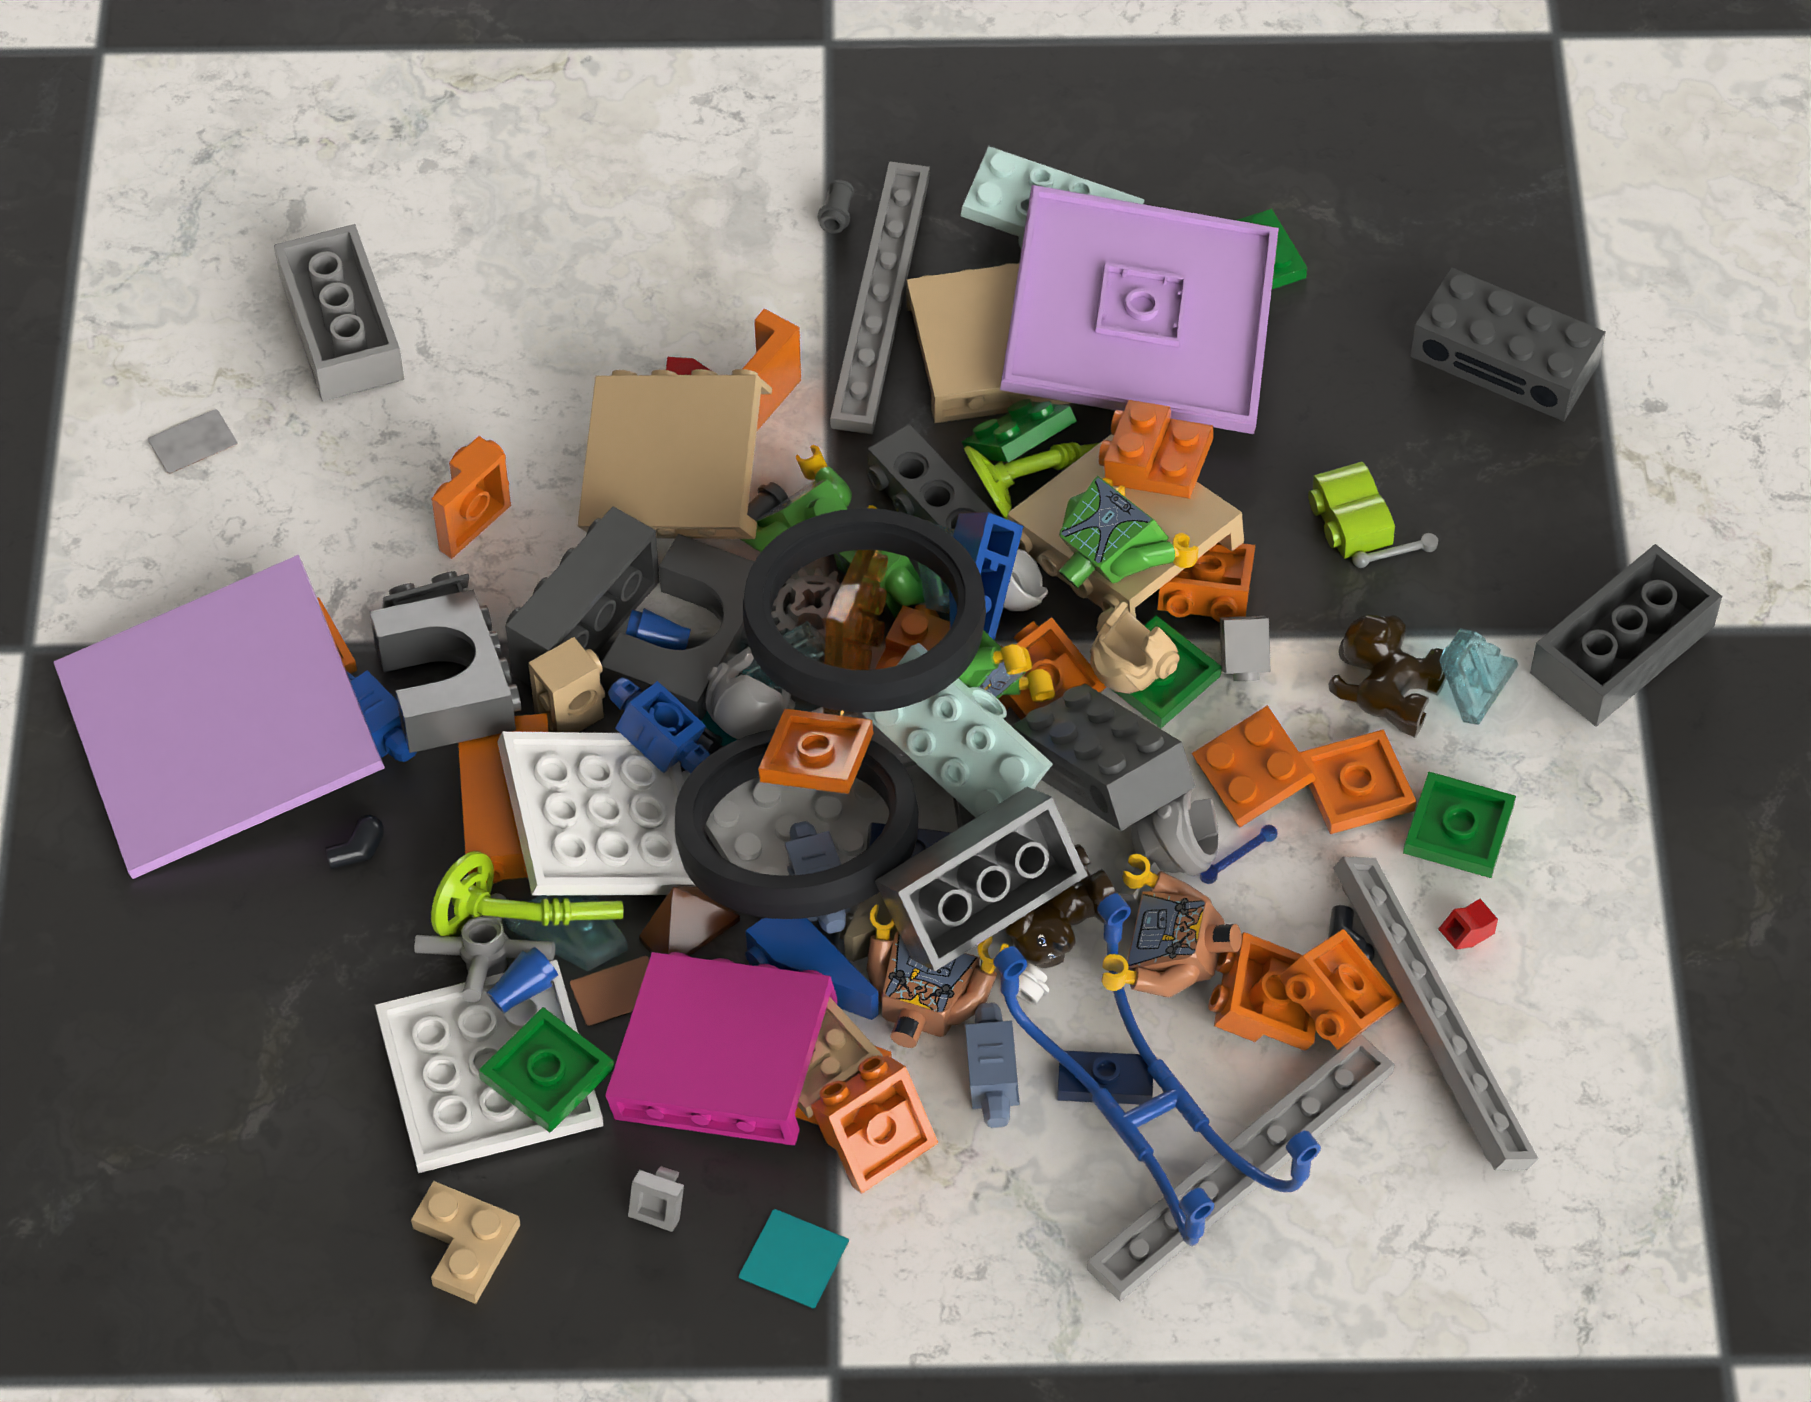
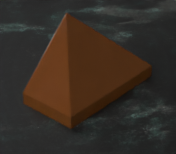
[639,886,740,956]

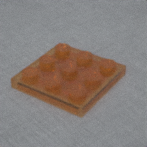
[823,550,888,716]

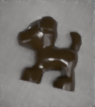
[1328,615,1452,738]
[1004,844,1116,969]

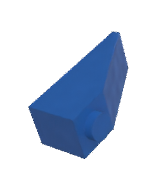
[949,512,1024,641]
[745,918,879,1020]

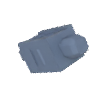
[785,821,851,934]
[965,1002,1020,1128]

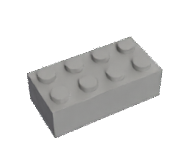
[274,224,404,401]

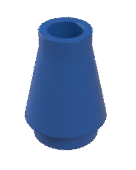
[626,608,691,650]
[487,947,558,1014]

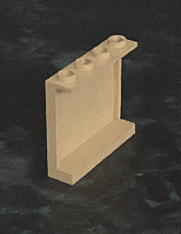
[907,263,1071,423]
[577,369,772,539]
[1007,434,1244,618]

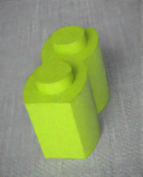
[1308,462,1395,559]

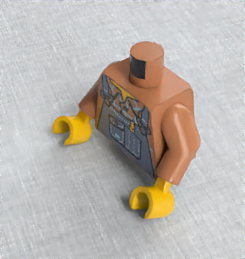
[1101,854,1242,997]
[866,904,1009,1048]

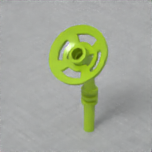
[964,442,1099,519]
[431,851,623,937]

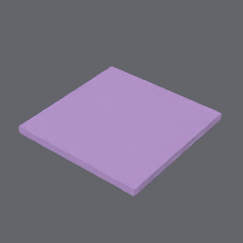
[1000,185,1278,434]
[54,555,385,879]

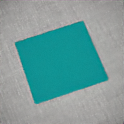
[739,1209,849,1308]

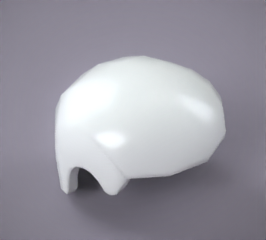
[1003,549,1048,611]

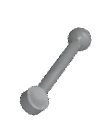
[1352,533,1438,568]

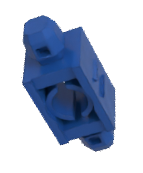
[346,670,417,762]
[608,677,710,774]

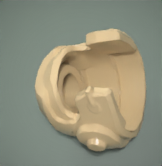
[1090,602,1180,694]

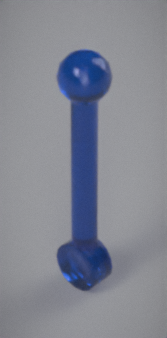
[1200,824,1278,884]

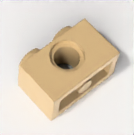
[528,637,605,732]

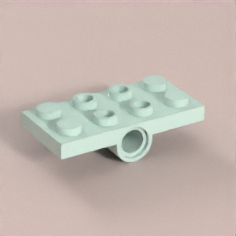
[961,146,1144,249]
[862,643,1053,818]

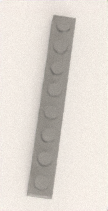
[830,161,930,434]
[1333,856,1538,1170]
[1087,1034,1394,1302]

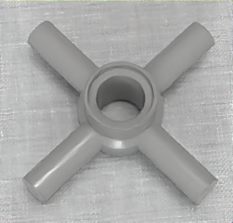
[414,893,555,1003]

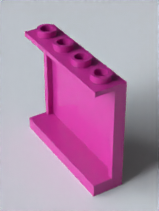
[605,952,838,1146]

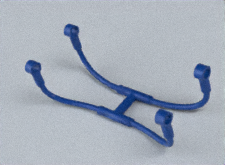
[993,893,1321,1246]

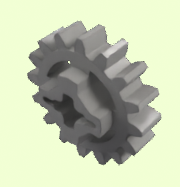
[771,567,861,657]

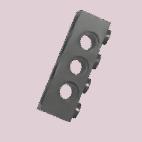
[866,424,995,536]

